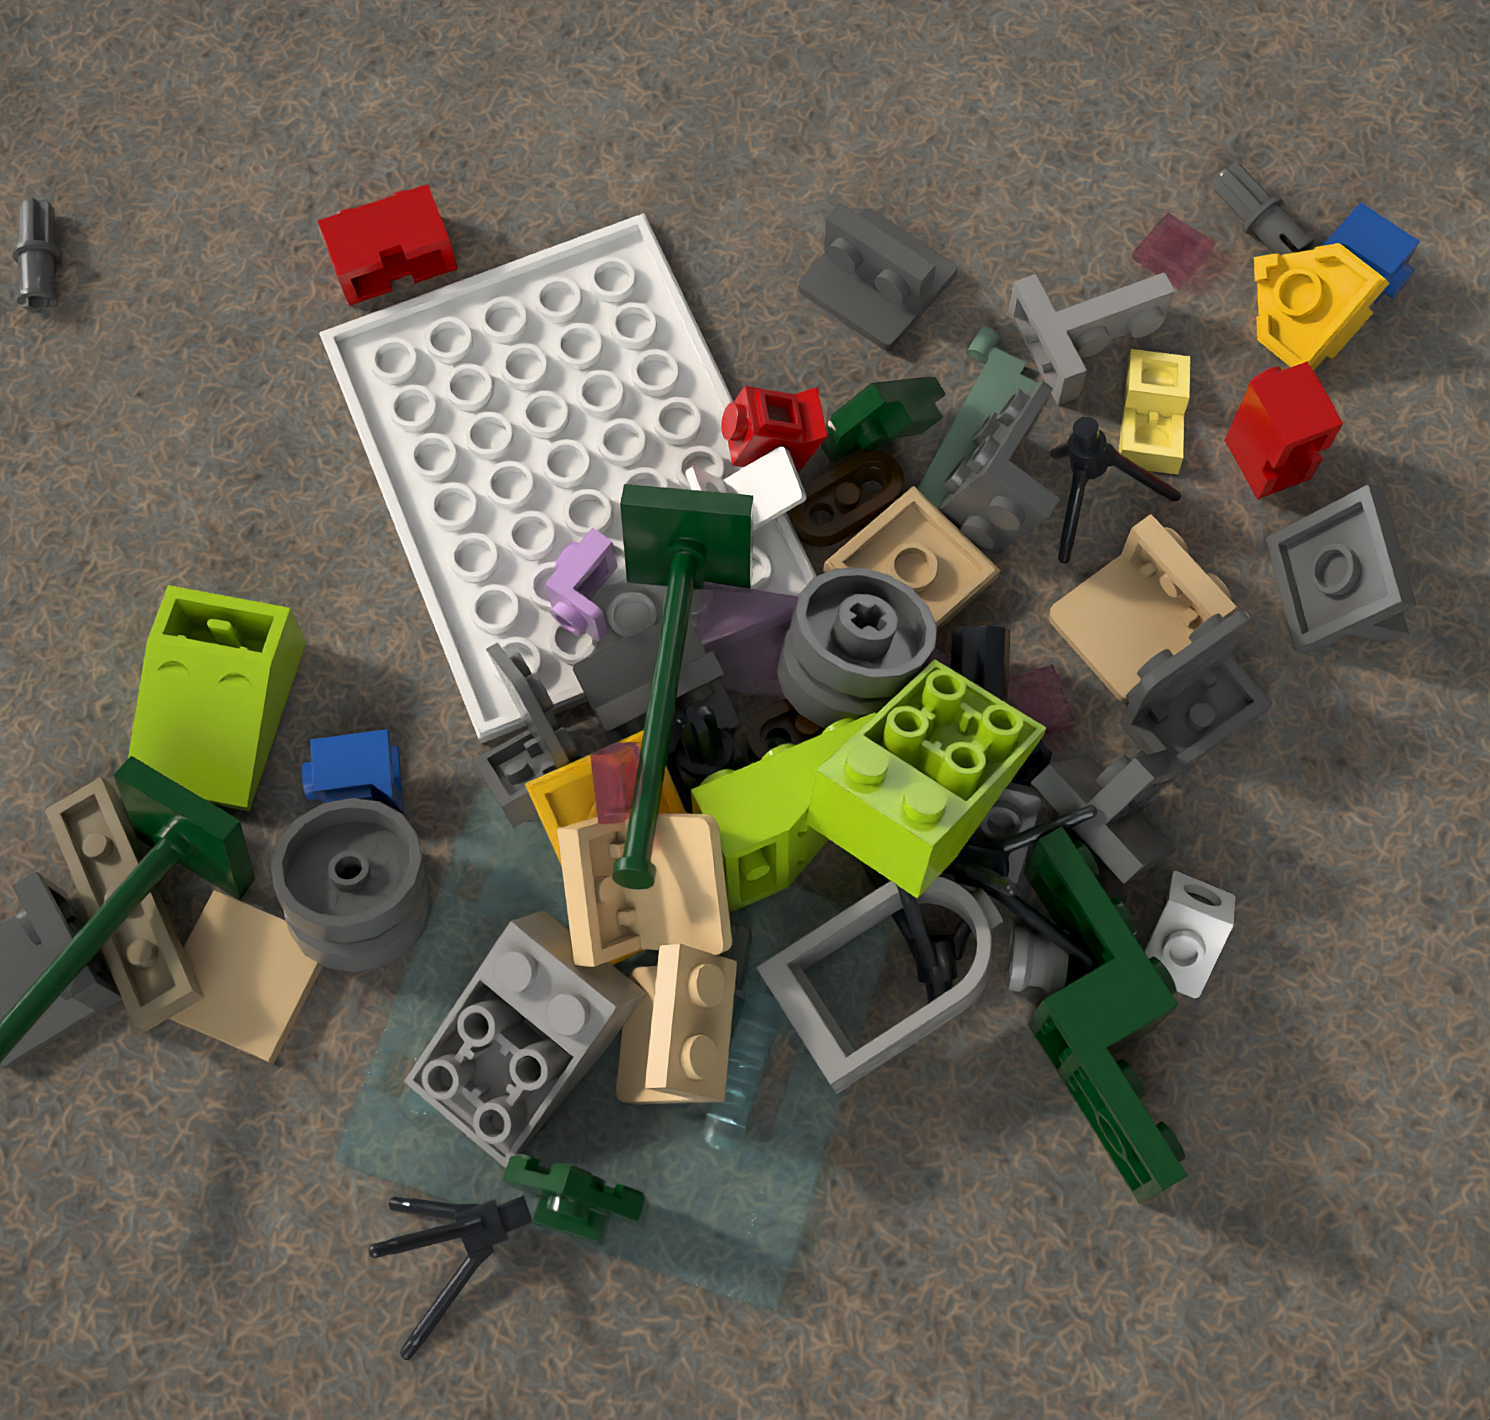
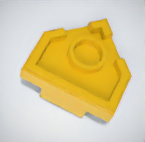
[1254,243,1389,371]

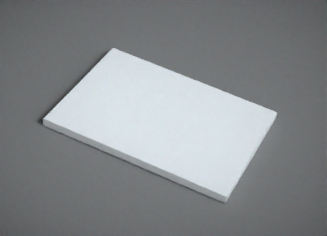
[319,213,816,744]

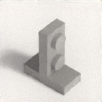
[1008,272,1175,405]

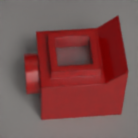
[721,386,827,474]

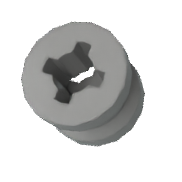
[1006,923,1069,996]

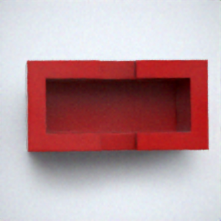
[317,184,458,306]
[1224,361,1343,500]

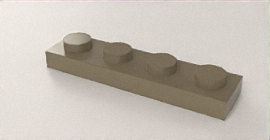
[45,777,204,1032]

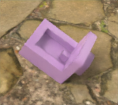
[545,528,618,642]

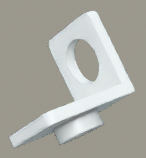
[685,447,806,531]
[1144,871,1235,998]

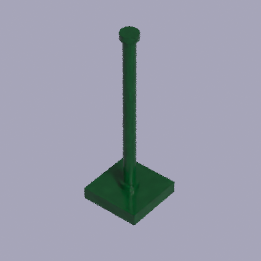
[612,484,754,890]
[0,756,255,1064]

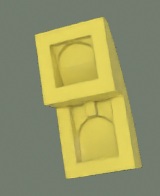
[1119,349,1190,475]

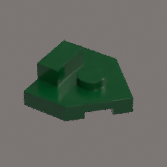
[821,376,946,463]
[503,1153,651,1245]

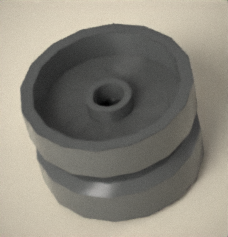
[777,568,937,729]
[271,798,432,972]

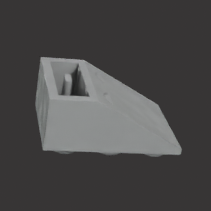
[404,910,646,1168]

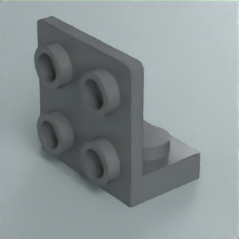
[0,872,122,1069]

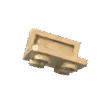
[1048,514,1237,703]
[557,812,732,967]
[616,943,737,1105]

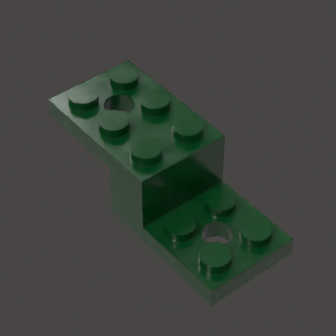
[1023,826,1188,1204]

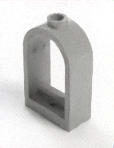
[756,876,1003,1094]

